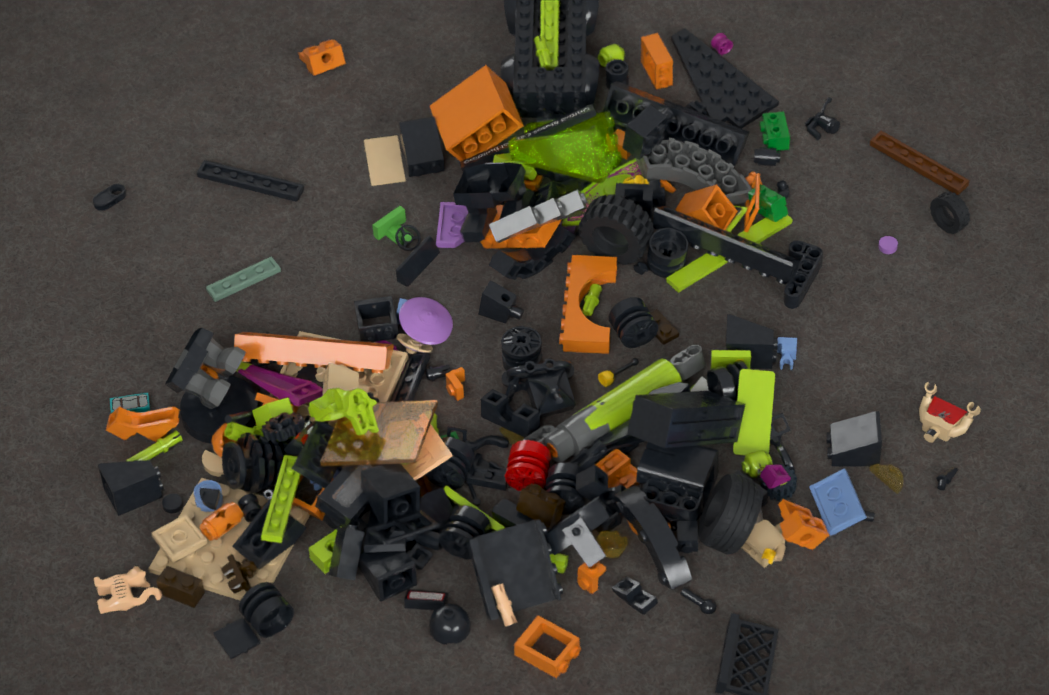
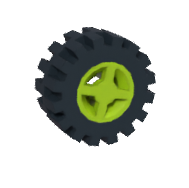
[760,464,797,501]

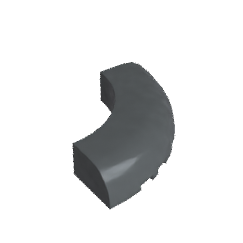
[636,138,752,206]

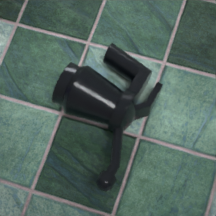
[805,97,840,140]

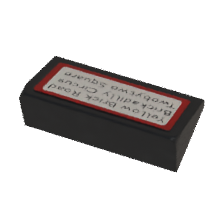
[404,590,448,610]

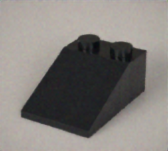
[232,499,307,570]

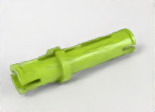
[126,430,183,462]

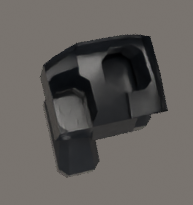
[453,162,536,242]

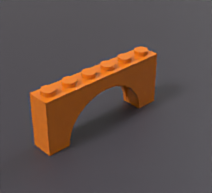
[559,255,617,354]

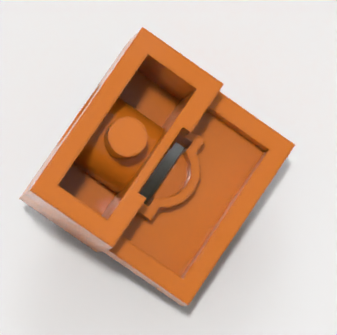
[298,40,346,76]
[778,499,829,550]

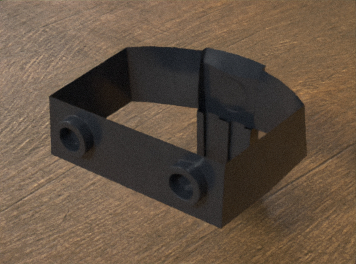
[544,496,612,568]

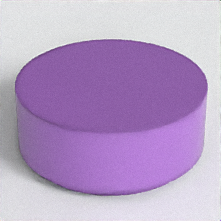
[879,236,898,254]

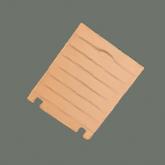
[402,415,453,481]

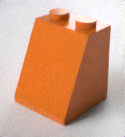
[675,184,738,230]

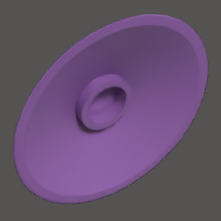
[399,297,453,345]

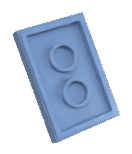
[809,468,867,536]

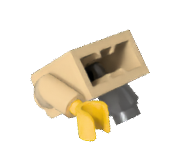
[741,509,786,568]

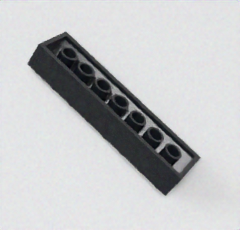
[600,81,749,168]
[653,206,800,284]

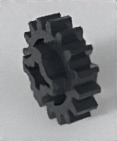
[261,412,305,442]

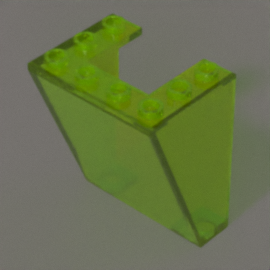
[508,111,622,183]

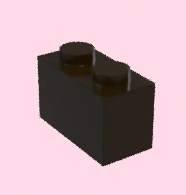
[516,484,566,528]
[156,566,205,608]

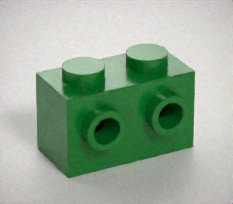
[759,112,790,151]

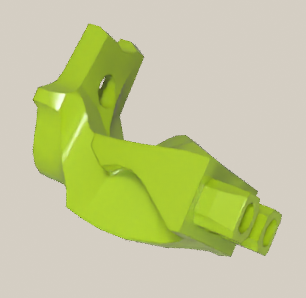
[308,388,379,436]

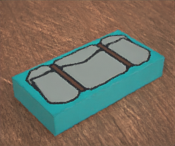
[110,393,150,413]

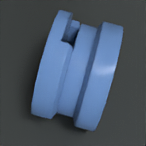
[194,480,223,512]

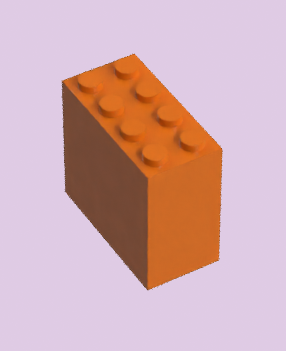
[430,65,524,162]

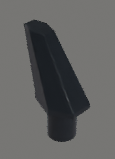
[936,467,958,491]

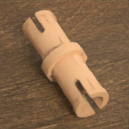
[491,583,517,627]

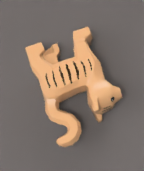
[94,566,162,614]

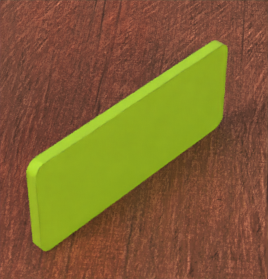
[733,369,775,456]

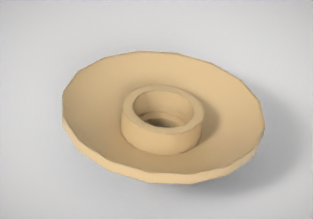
[397,334,433,354]

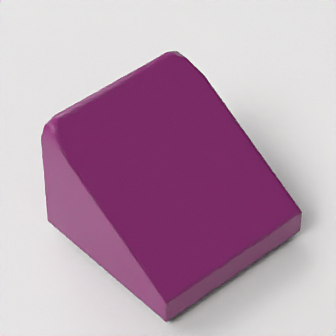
[760,465,791,489]

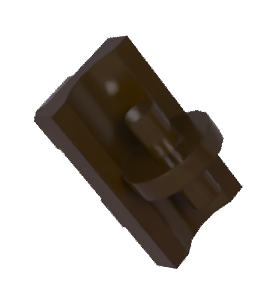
[221,554,257,594]

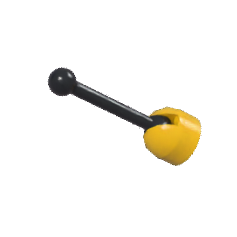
[598,358,639,387]

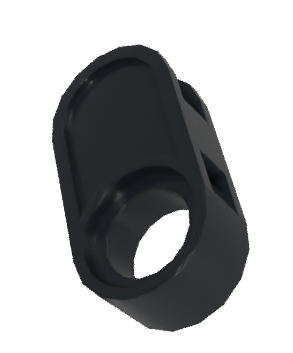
[93,184,126,211]

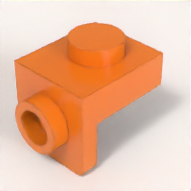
[446,367,465,401]
[577,562,606,594]

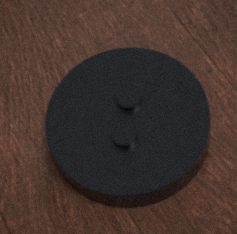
[180,375,259,444]

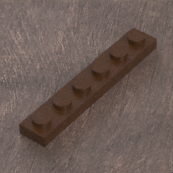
[870,131,970,195]

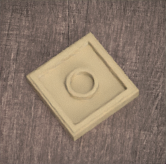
[151,514,208,563]

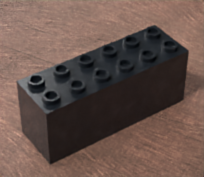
[627,391,745,448]

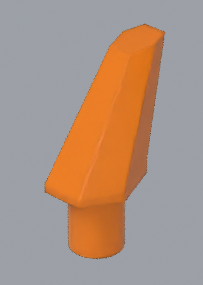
[660,180,676,193]

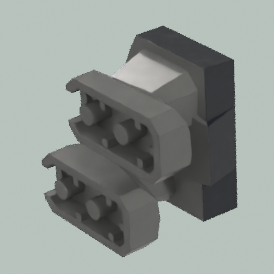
[165,328,246,409]

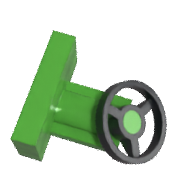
[373,206,421,251]

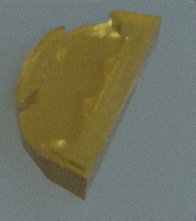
[869,464,904,494]

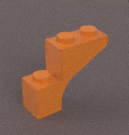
[106,406,180,442]

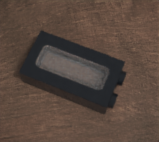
[315,449,381,528]

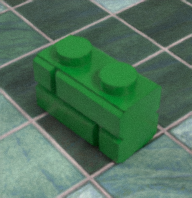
[748,185,788,222]

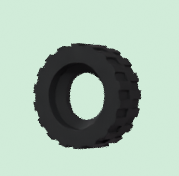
[930,191,970,234]

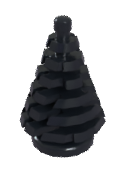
[222,432,291,494]

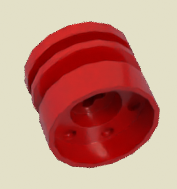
[505,440,551,491]

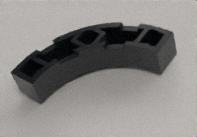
[489,224,576,280]
[614,485,692,590]

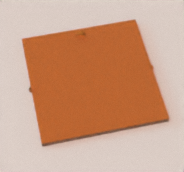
[320,400,438,466]

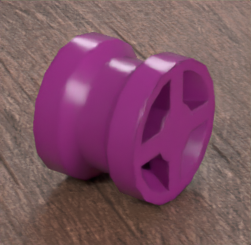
[711,33,733,55]

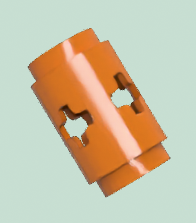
[200,502,244,541]

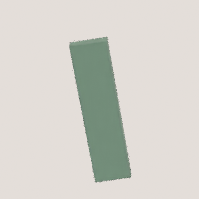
[206,256,281,302]

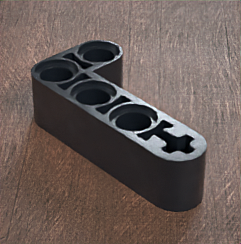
[784,240,823,309]

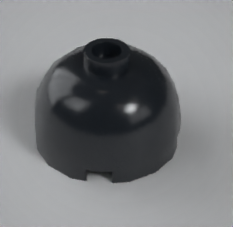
[429,603,471,645]

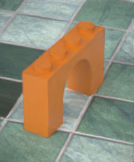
[480,205,562,249]

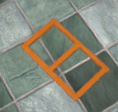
[744,173,760,232]

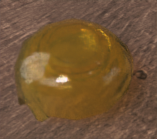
[596,531,628,559]

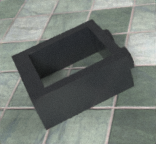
[354,296,398,342]

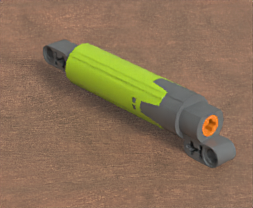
[523,345,706,463]

